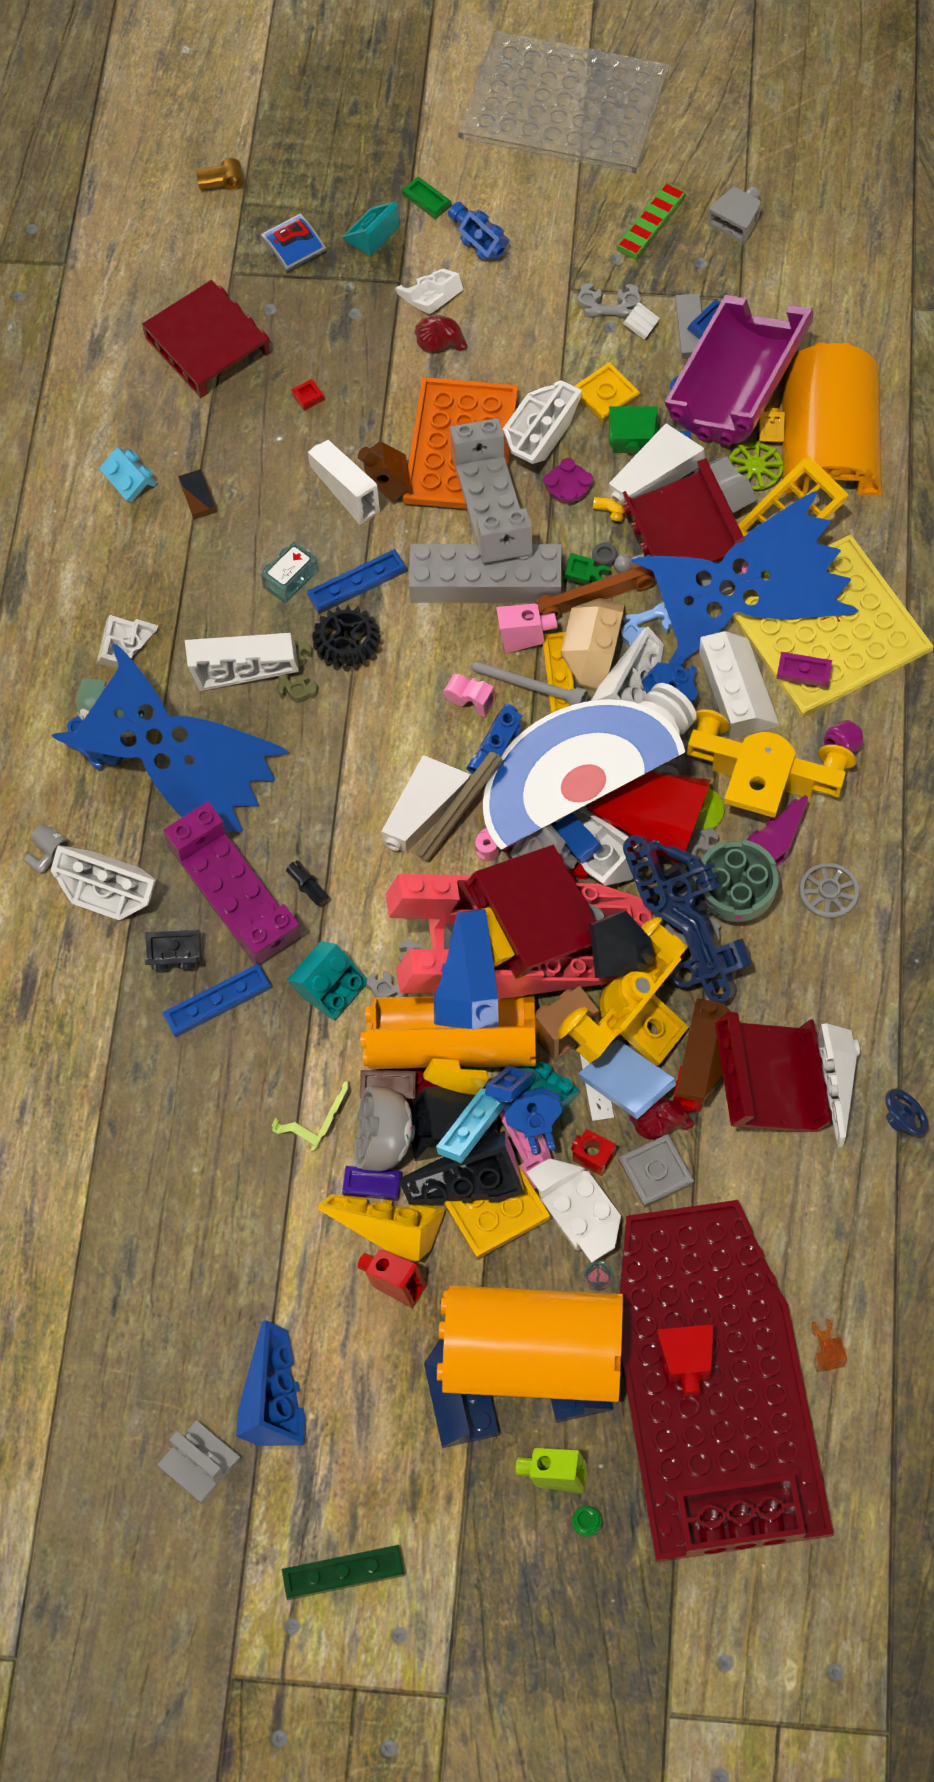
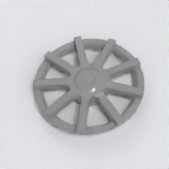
[799,863,860,919]

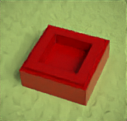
[291,379,325,411]

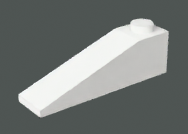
[555,806,648,886]
[817,1023,860,1148]

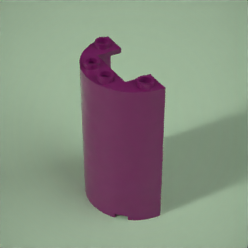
[664,295,813,446]

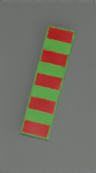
[617,182,686,260]

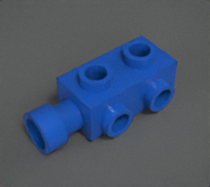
[448,202,510,260]
[467,704,523,774]

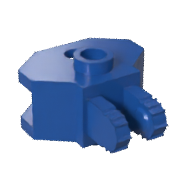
[642,655,698,703]
[504,1087,562,1155]

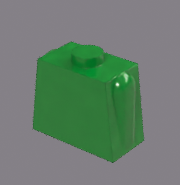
[608,406,658,454]

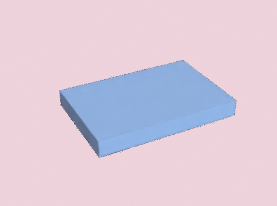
[579,1039,676,1119]

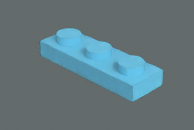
[436,1088,506,1163]

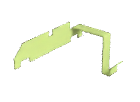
[272,1081,348,1151]

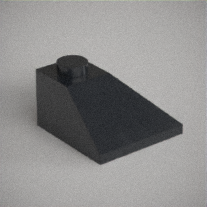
[589,911,654,978]

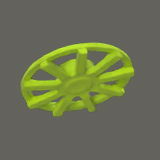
[729,441,783,490]

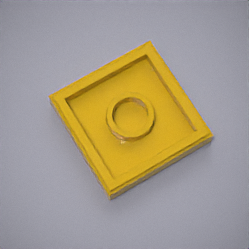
[574,362,641,423]

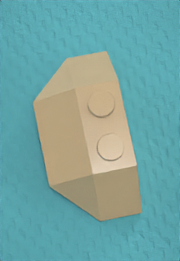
[561,598,624,691]

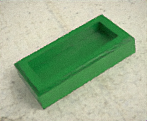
[402,176,452,220]

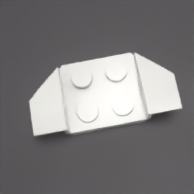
[526,1159,621,1263]

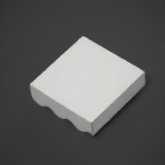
[623,302,660,339]

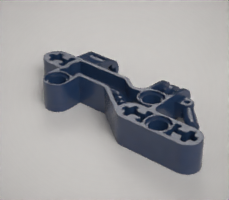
[623,835,752,1003]

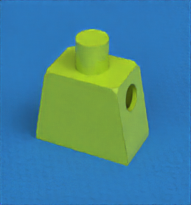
[516,1448,587,1494]

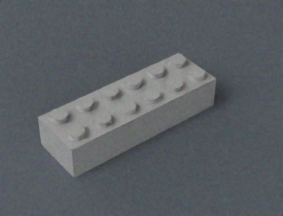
[409,544,561,603]

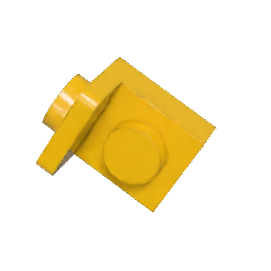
[759,408,785,443]

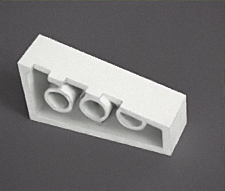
[185,633,299,691]

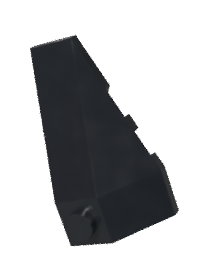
[399,1131,525,1205]

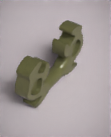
[277,640,317,703]

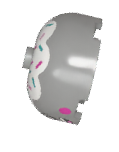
[354,1086,415,1171]

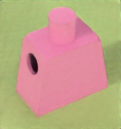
[496,603,557,654]

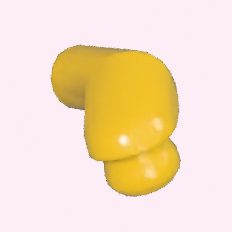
[593,497,624,522]

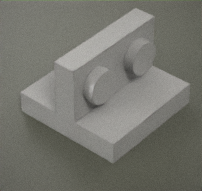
[510,824,577,869]
[157,1420,241,1504]

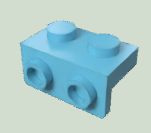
[99,447,157,502]

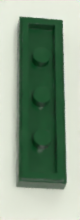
[282,1545,405,1601]

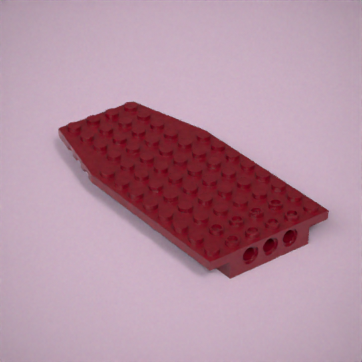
[620,1200,833,1563]

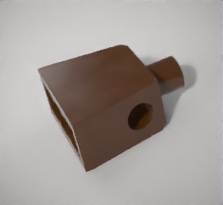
[358,442,411,502]

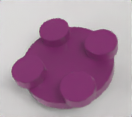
[543,458,593,502]

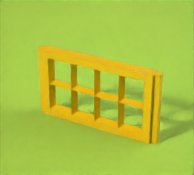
[738,455,850,536]

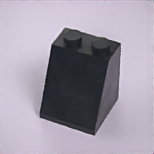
[409,1086,497,1161]

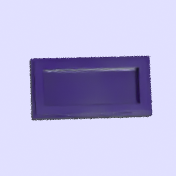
[342,1166,401,1201]

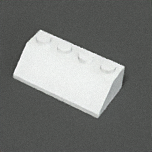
[699,631,779,739]

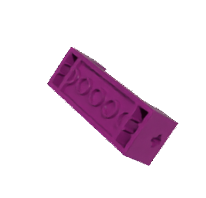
[164,801,300,965]

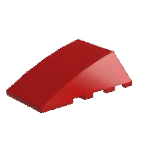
[587,771,711,865]

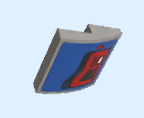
[260,213,326,272]

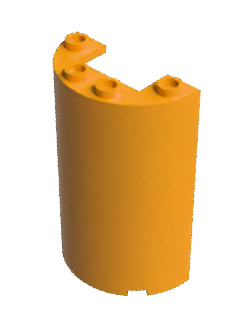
[782,342,882,495]
[361,994,536,1069]
[437,1285,623,1402]

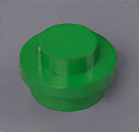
[572,1506,602,1537]

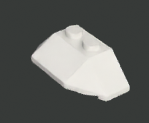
[503,380,582,464]
[51,845,156,920]

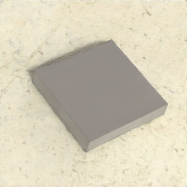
[618,1134,694,1208]

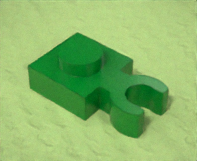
[563,553,610,585]

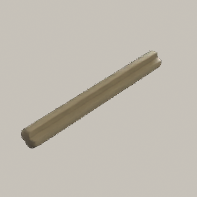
[416,752,502,861]

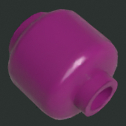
[824,720,863,753]

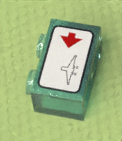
[261,541,319,604]

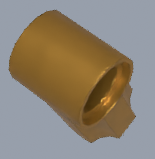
[196,158,244,190]

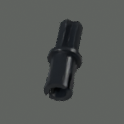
[286,860,329,907]

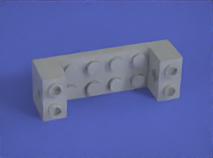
[450,418,532,563]

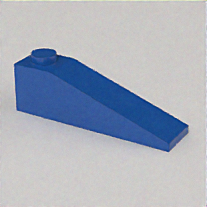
[433,909,499,1029]
[236,1320,305,1446]

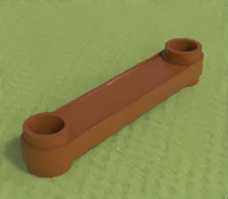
[535,564,655,619]

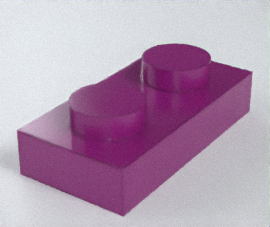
[776,652,832,687]

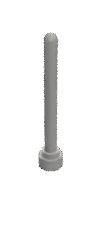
[472,662,588,706]

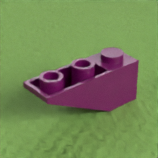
[747,795,808,867]

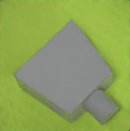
[707,187,761,244]

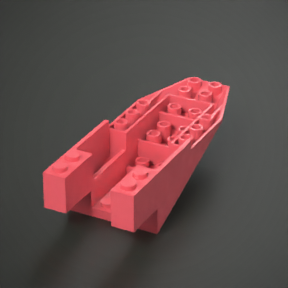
[385,874,686,999]

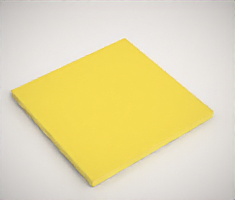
[728,534,934,717]

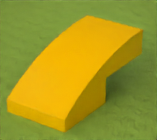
[423,1058,488,1095]

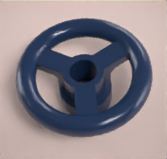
[885,1089,929,1136]

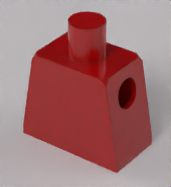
[357,1249,427,1309]
[656,1325,713,1396]

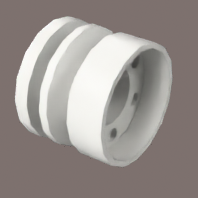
[638,683,697,736]

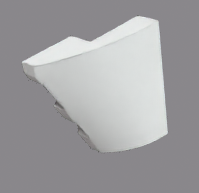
[396,269,463,314]
[96,615,158,667]

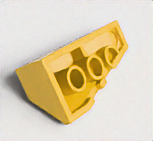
[318,1194,444,1261]

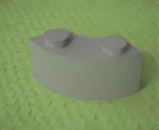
[694,456,758,513]

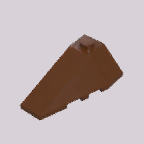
[676,998,741,1102]

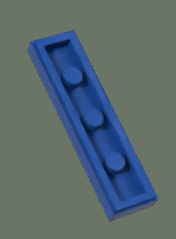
[307,549,407,614]
[162,963,272,1038]

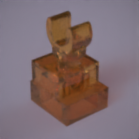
[811,1319,847,1372]

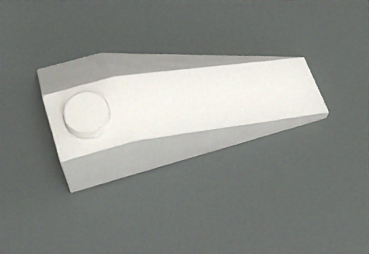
[591,627,664,703]

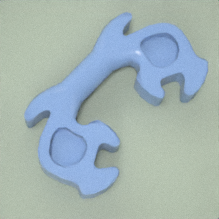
[621,602,676,647]

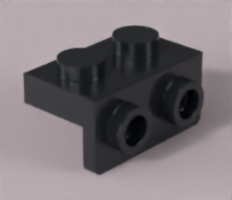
[145,930,202,970]

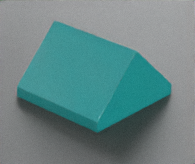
[342,201,399,256]

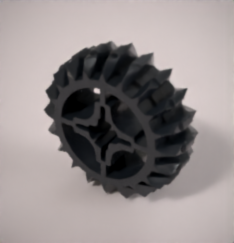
[312,605,381,671]

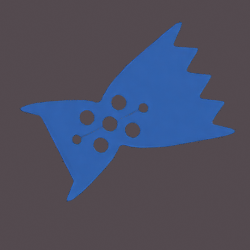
[631,491,859,664]
[51,643,288,832]

